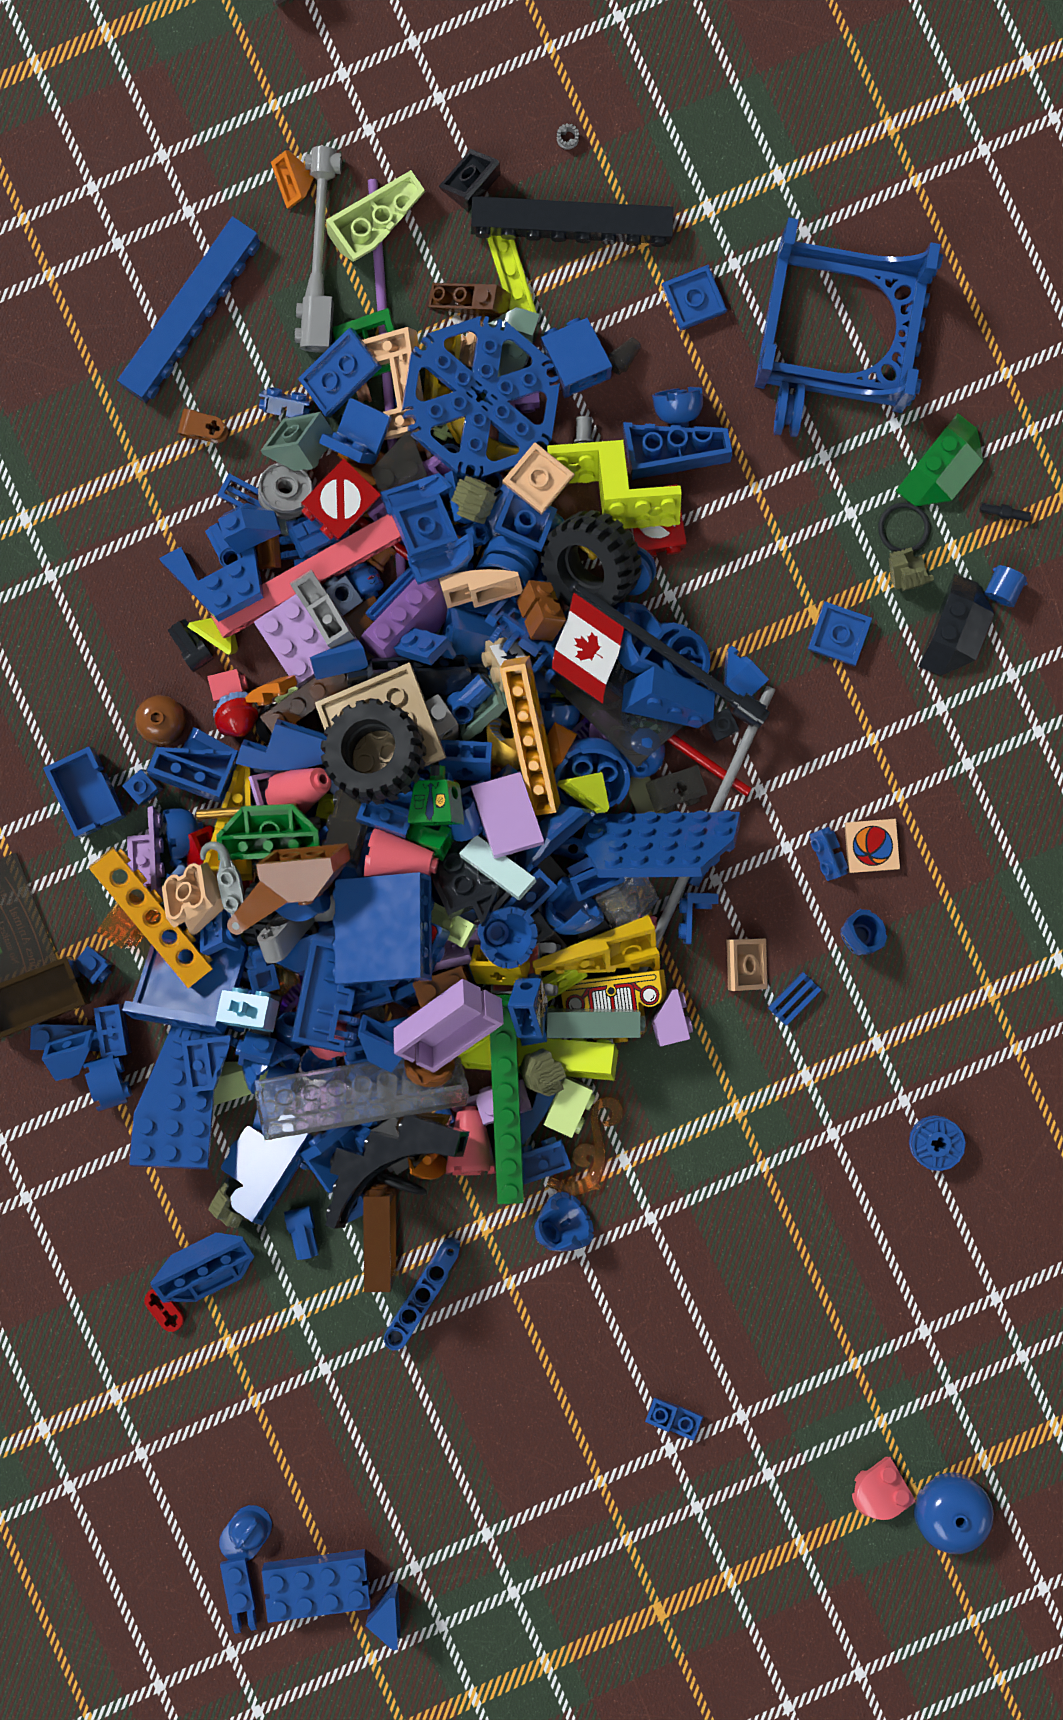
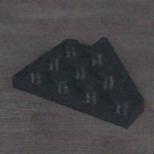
[430,831,518,927]

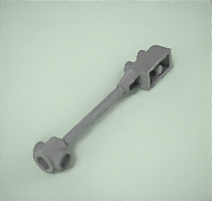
[295,146,342,353]

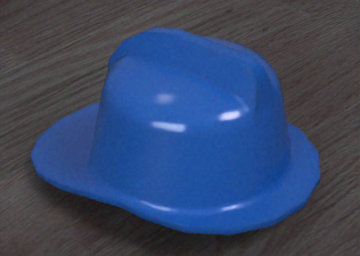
[219,1505,272,1561]

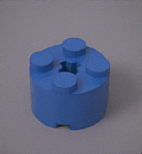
[83,1055,133,1112]

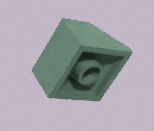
[260,412,333,471]

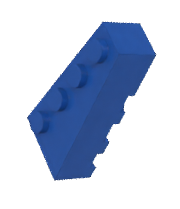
[623,422,732,480]

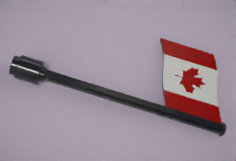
[551,581,770,729]

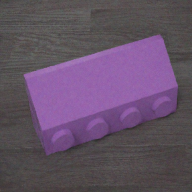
[358,578,448,658]

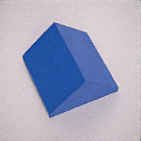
[494,490,557,552]
[365,1583,401,1650]

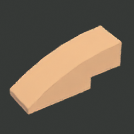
[439,569,523,608]

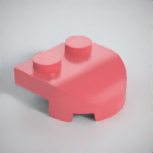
[852,1457,916,1520]

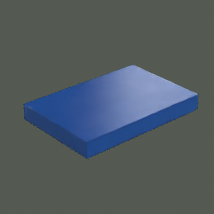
[298,328,382,418]

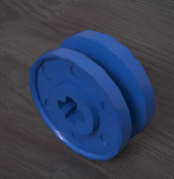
[774,381,805,437]
[909,1115,965,1171]

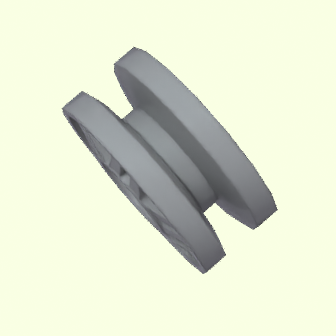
[258,463,312,520]

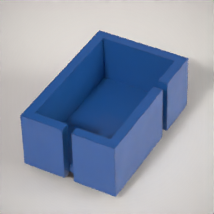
[43,746,127,838]

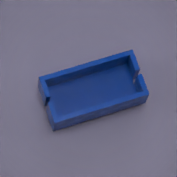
[262,1549,371,1623]

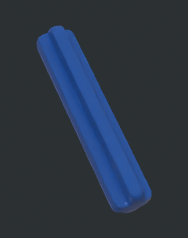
[366,566,415,621]

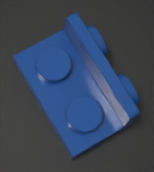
[200,909,241,956]

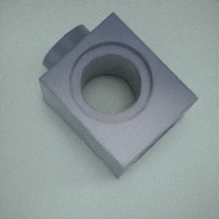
[323,576,363,615]

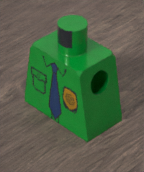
[408,765,464,826]

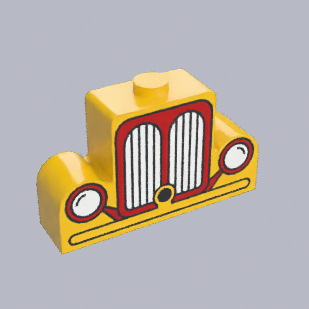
[561,969,667,1043]

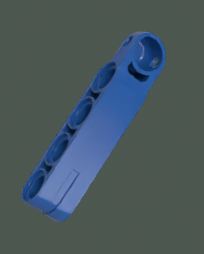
[384,1237,461,1350]

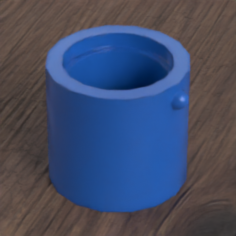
[984,565,1028,607]
[448,797,484,841]

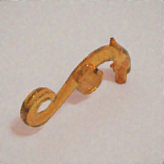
[546,1097,623,1196]

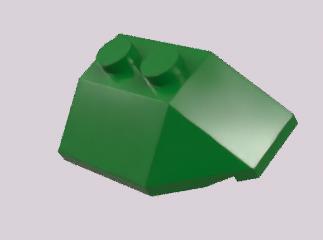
[895,413,983,506]
[216,804,320,861]

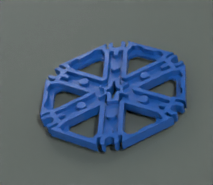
[401,316,560,479]

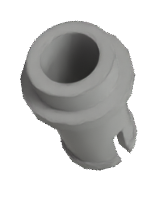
[574,416,594,444]

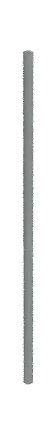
[605,686,775,1044]

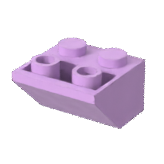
[651,988,693,1046]

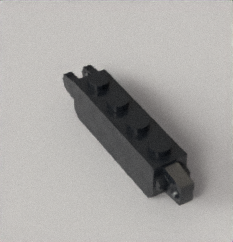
[347,655,491,697]

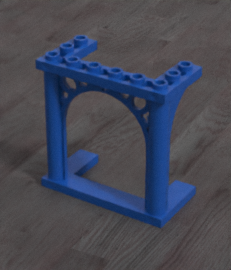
[754,217,943,413]

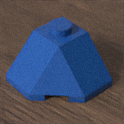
[218,503,282,554]
[724,646,769,696]

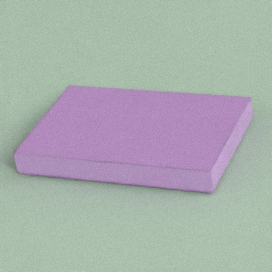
[471,772,544,859]

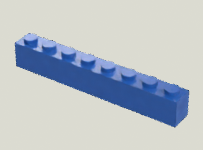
[117,216,260,403]

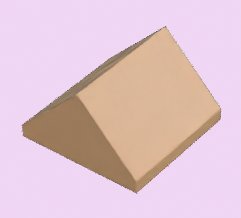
[726,939,768,991]

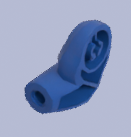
[617,602,710,684]

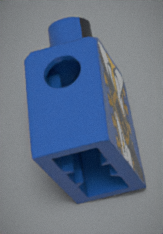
[508,973,548,1038]

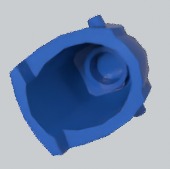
[840,909,888,955]

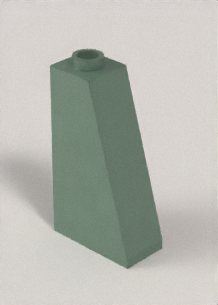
[545,1008,645,1038]

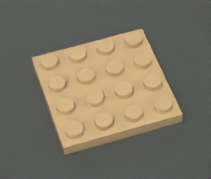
[315,663,446,773]

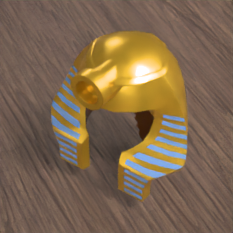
[487,717,521,770]

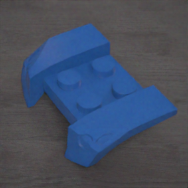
[380,473,474,585]

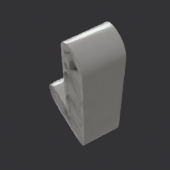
[257,887,335,963]

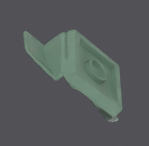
[471,307,540,403]
[458,674,508,742]

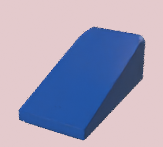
[309,638,368,680]

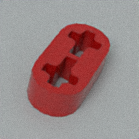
[144,1288,185,1332]

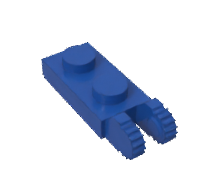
[220,1557,257,1634]

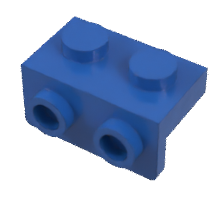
[393,628,456,665]
[522,1136,572,1185]

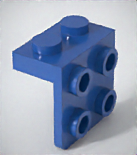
[300,1118,354,1193]

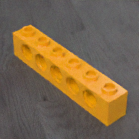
[500,656,560,816]
[89,847,213,988]

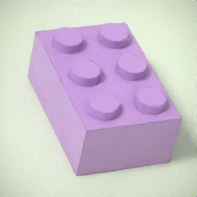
[254,594,330,688]

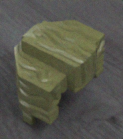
[451,476,497,524]
[889,547,934,592]
[519,1048,566,1096]
[208,1177,248,1228]

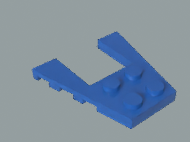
[159,546,264,622]

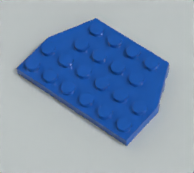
[581,810,741,878]

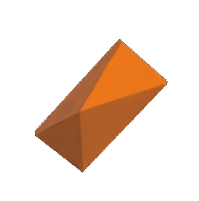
[271,150,314,209]
[547,722,577,770]

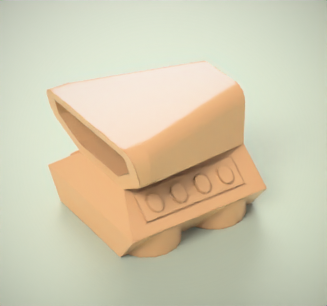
[162,862,224,935]

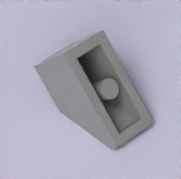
[306,594,356,649]

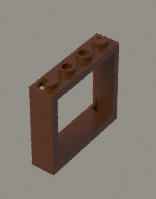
[363,1181,397,1292]

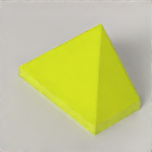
[187,618,238,655]
[557,772,609,813]

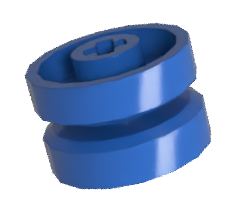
[476,536,539,597]

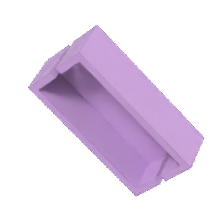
[394,979,504,1073]

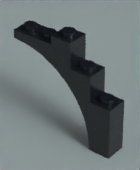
[325,1115,470,1229]

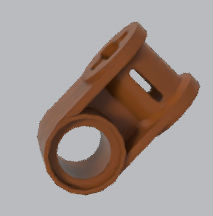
[177,409,229,444]

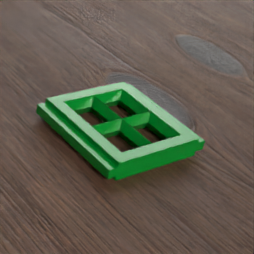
[332,308,396,378]

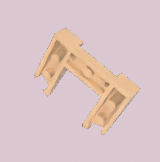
[362,327,433,440]

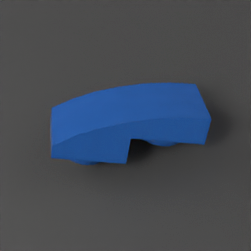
[645,1397,704,1441]

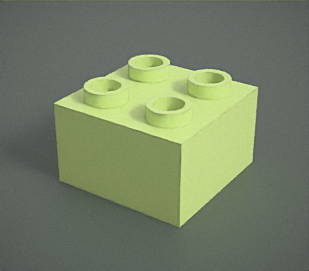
[543,1077,595,1138]

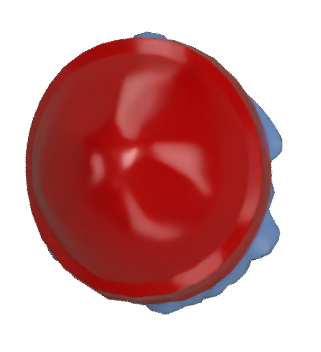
[213,692,259,737]

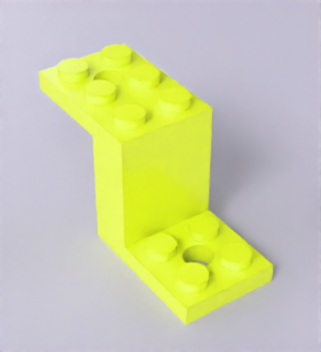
[547,440,681,529]

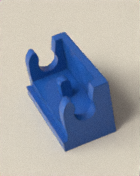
[94,1003,131,1058]

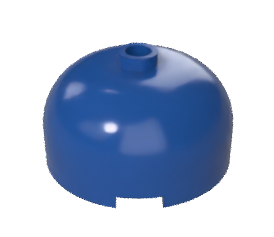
[554,737,630,814]
[914,1472,994,1554]

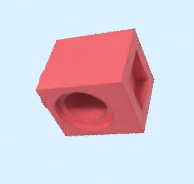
[207,669,248,703]

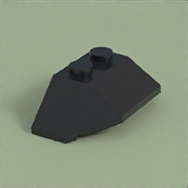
[918,573,994,676]

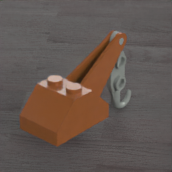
[200,841,350,935]

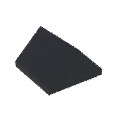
[439,149,500,212]

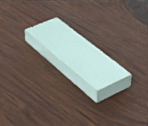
[459,835,536,900]

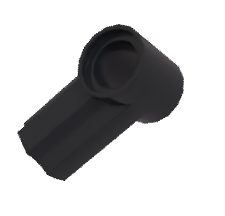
[168,619,215,672]

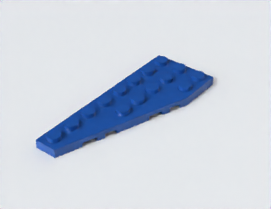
[129,1026,215,1169]

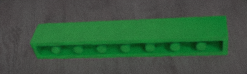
[490,994,524,1204]

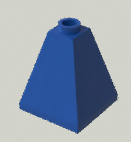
[441,605,505,664]

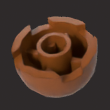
[135,695,187,746]

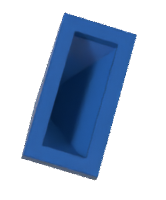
[570,868,626,902]

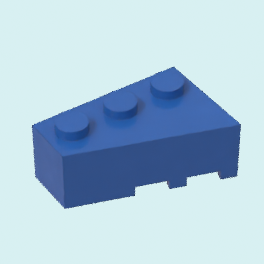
[147,747,239,804]

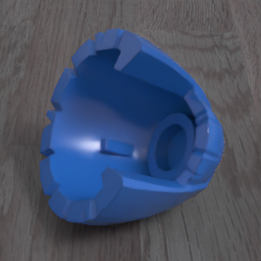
[544,876,604,935]
[477,907,538,969]
[242,1040,301,1095]
[534,1192,594,1251]

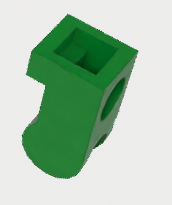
[403,824,454,861]

